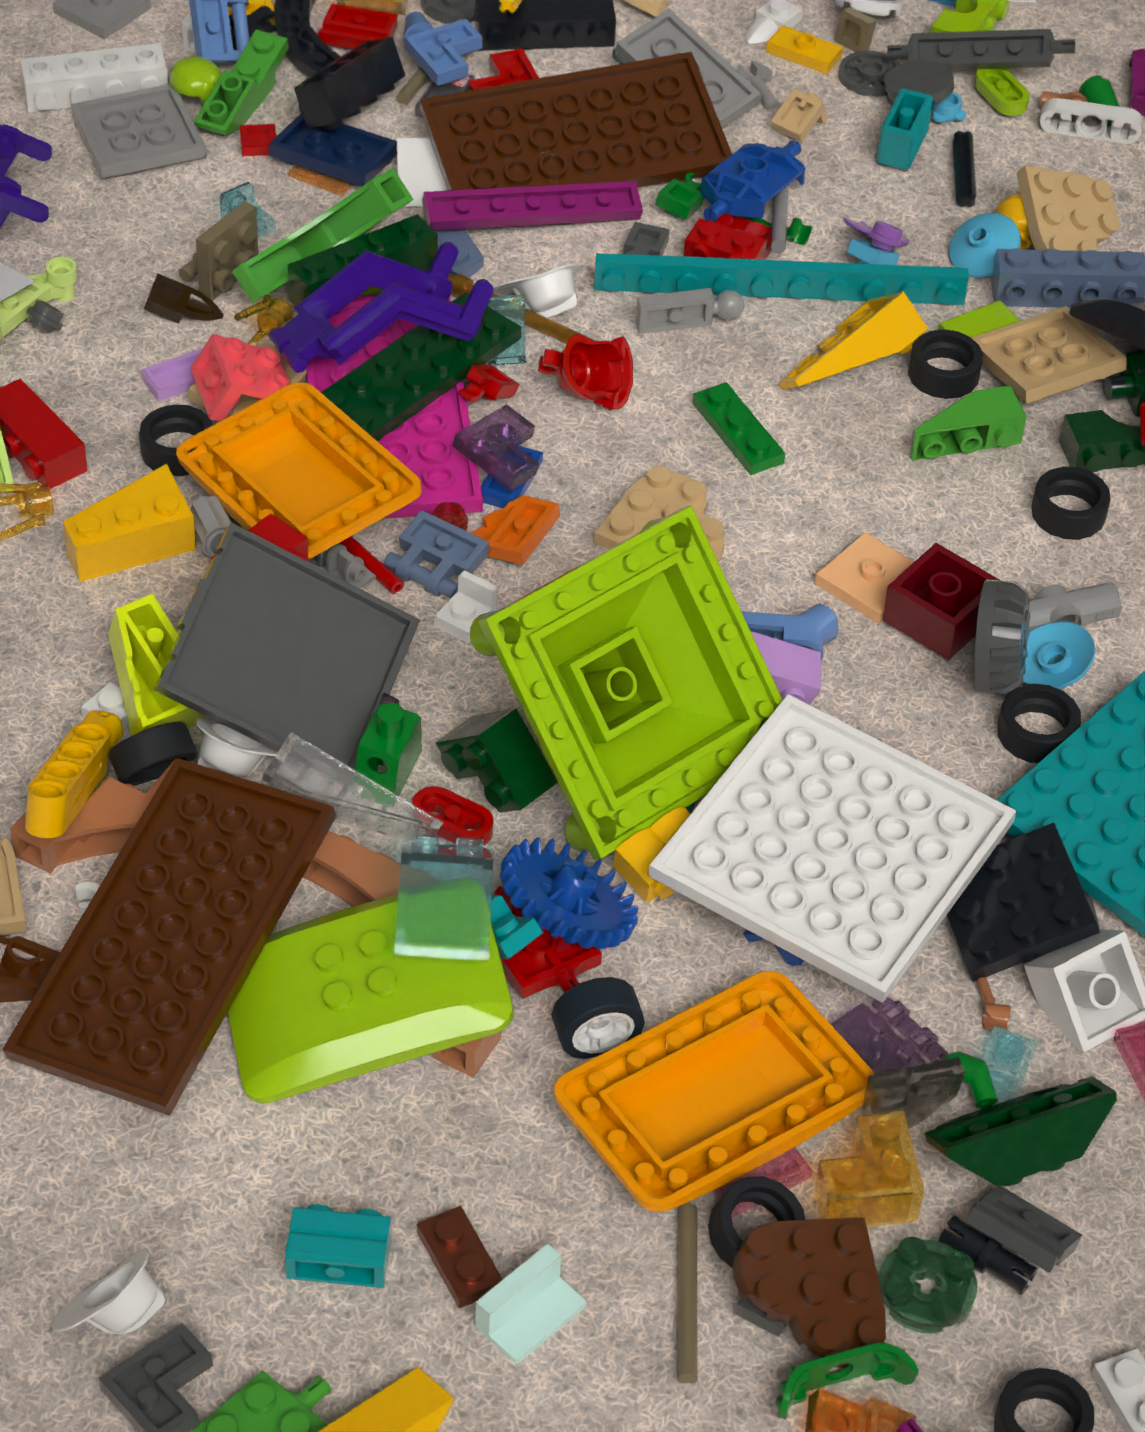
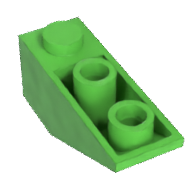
[910,385,1027,461]

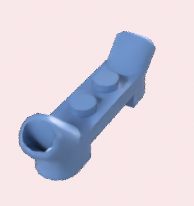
[741,603,838,660]

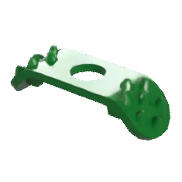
[776,1342,919,1419]

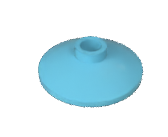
[949,213,1021,278]
[1023,622,1096,689]

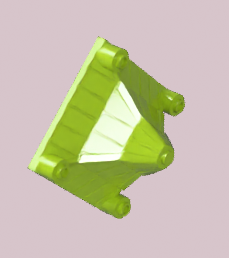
[470,505,783,859]

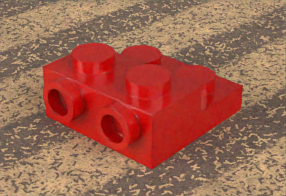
[683,214,772,260]

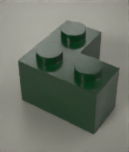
[435,708,558,813]

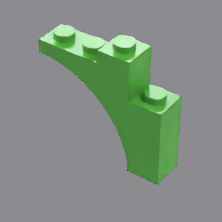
[232,168,414,303]

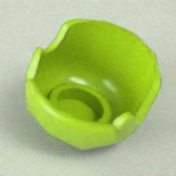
[170,55,222,104]

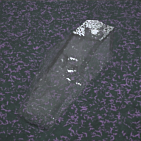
[260,732,443,845]

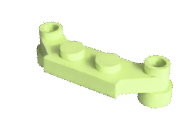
[0,257,77,341]

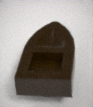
[144,273,224,324]

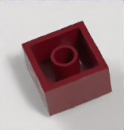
[882,543,1000,660]

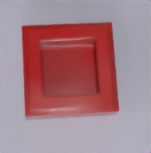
[240,124,276,157]

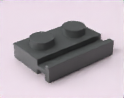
[966,1186,1082,1273]

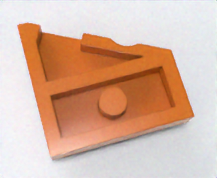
[470,495,560,565]

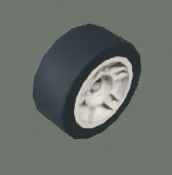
[551,977,645,1059]

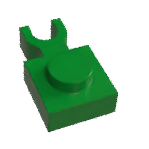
[655,173,704,220]

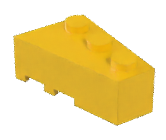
[63,464,196,582]

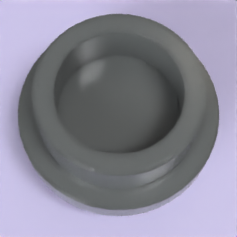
[27,299,64,333]

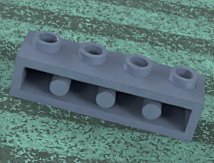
[991,248,1145,308]

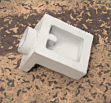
[434,571,497,643]

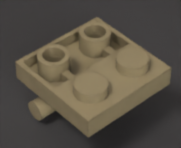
[179,201,258,301]

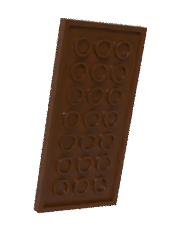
[420,51,732,191]
[2,758,337,1116]

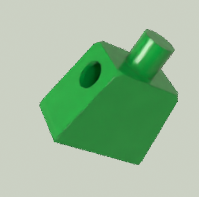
[352,703,422,809]

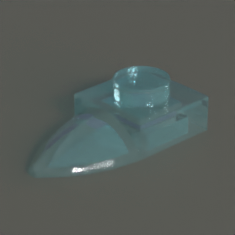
[981,1026,1038,1109]

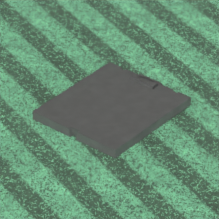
[154,522,420,787]

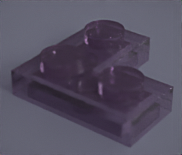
[452,404,539,491]

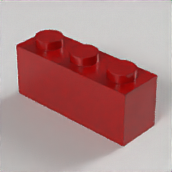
[0,378,88,491]

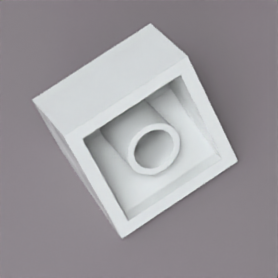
[1024,929,1145,1052]

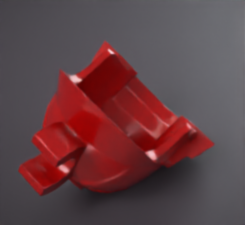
[538,334,633,410]

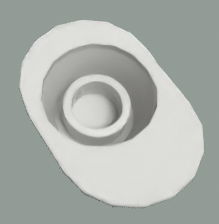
[493,264,580,318]
[196,718,285,778]
[51,1249,165,1335]

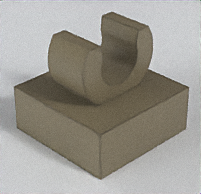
[834,7,877,52]

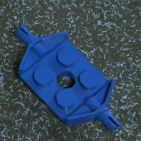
[701,140,805,222]

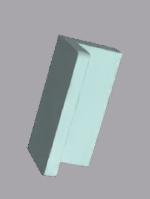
[475,1243,586,1364]

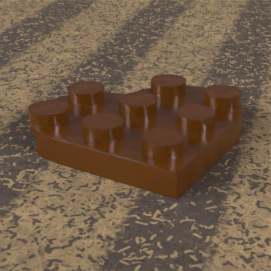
[733,1217,886,1368]

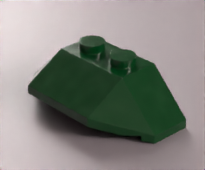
[925,1076,1117,1186]

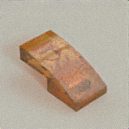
[805,1388,916,1432]

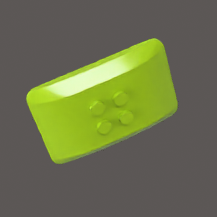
[228,879,514,1104]

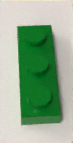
[692,382,785,475]

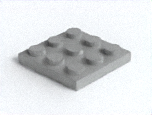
[71,84,206,179]

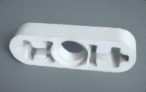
[1040,98,1143,144]

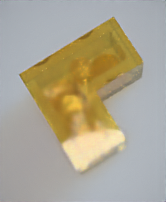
[814,1111,924,1227]

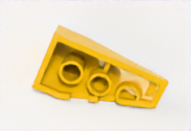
[778,292,928,389]

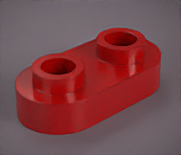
[412,786,494,849]

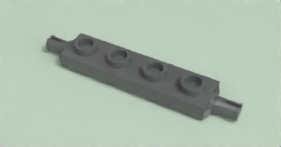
[887,29,1076,70]

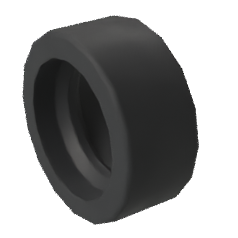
[908,329,983,399]
[139,404,213,476]
[1032,466,1111,540]
[998,684,1081,763]
[108,722,198,786]
[708,1177,806,1269]
[994,1368,1094,1432]

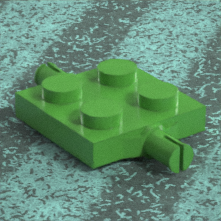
[192,1370,332,1432]

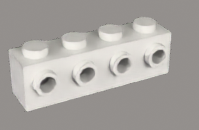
[20,43,168,112]

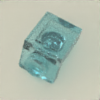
[219,182,276,239]

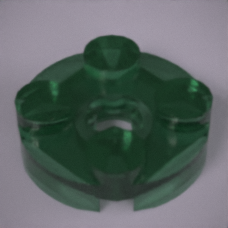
[878,1237,978,1334]

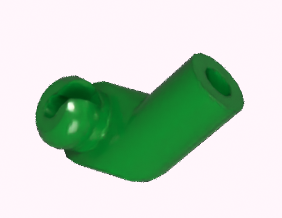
[940,1051,998,1108]

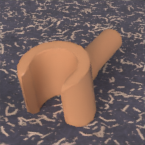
[977,977,1011,1033]

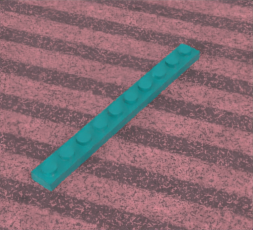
[594,253,969,305]

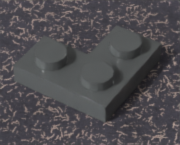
[98,1323,213,1432]

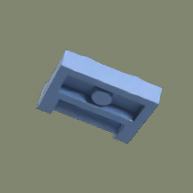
[189,0,250,64]

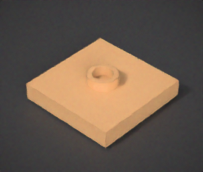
[815,532,914,624]

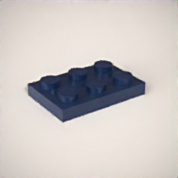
[269,114,397,186]

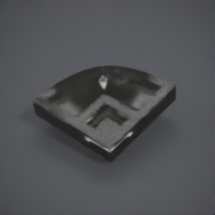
[858,1057,965,1145]

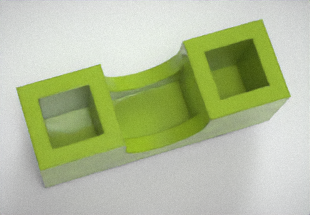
[931,0,1010,33]

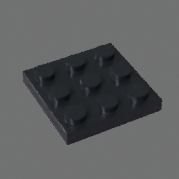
[947,823,1100,982]

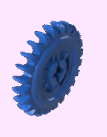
[500,837,638,949]

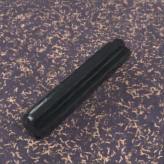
[953,130,977,208]

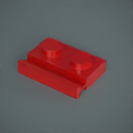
[318,3,398,49]

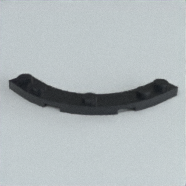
[275,0,341,77]

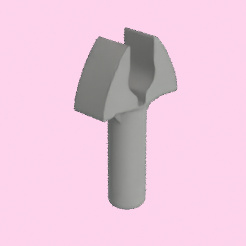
[737,61,778,110]

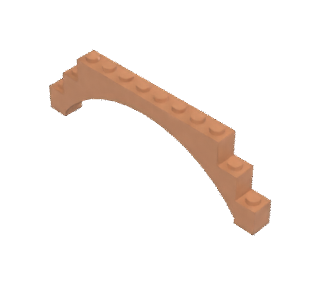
[10,760,502,1078]

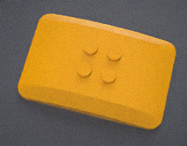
[176,382,422,560]
[554,971,877,1212]

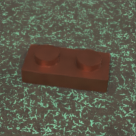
[417,1206,503,1309]

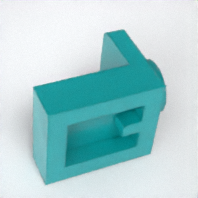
[486,895,543,959]

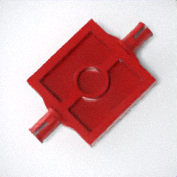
[494,885,602,999]

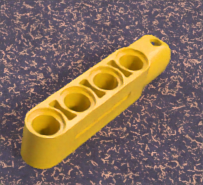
[25,710,123,838]

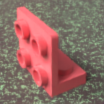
[190,334,291,422]

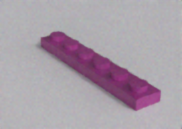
[422,181,643,230]

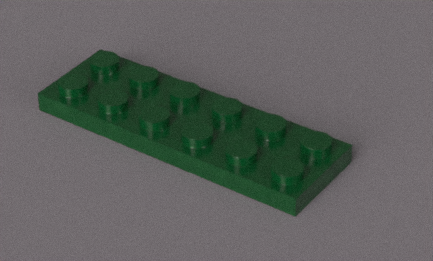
[321,292,522,441]

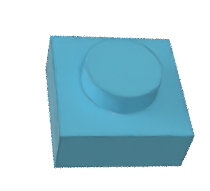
[847,239,900,265]

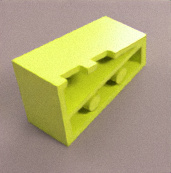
[108,593,209,736]

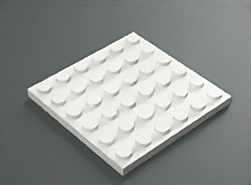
[649,694,1016,1003]

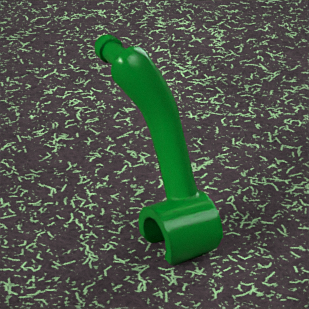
[745,217,813,245]

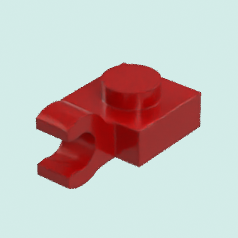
[458,364,520,403]

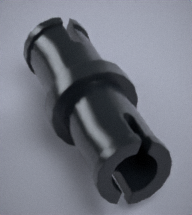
[938,1215,1038,1295]

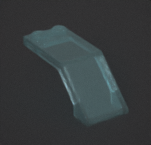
[394,834,493,961]

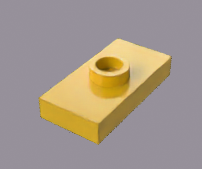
[766,25,843,74]

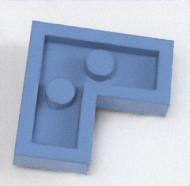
[405,19,482,86]

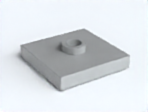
[53,0,151,39]

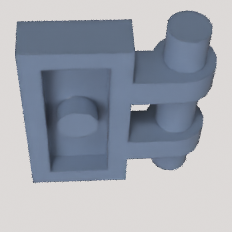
[384,510,490,598]

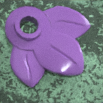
[843,217,910,251]

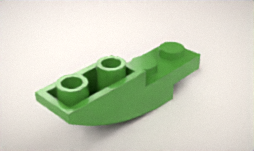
[194,30,289,135]

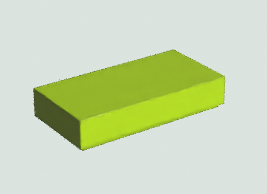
[938,300,1021,337]

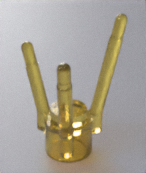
[234,295,294,345]
[0,482,54,542]

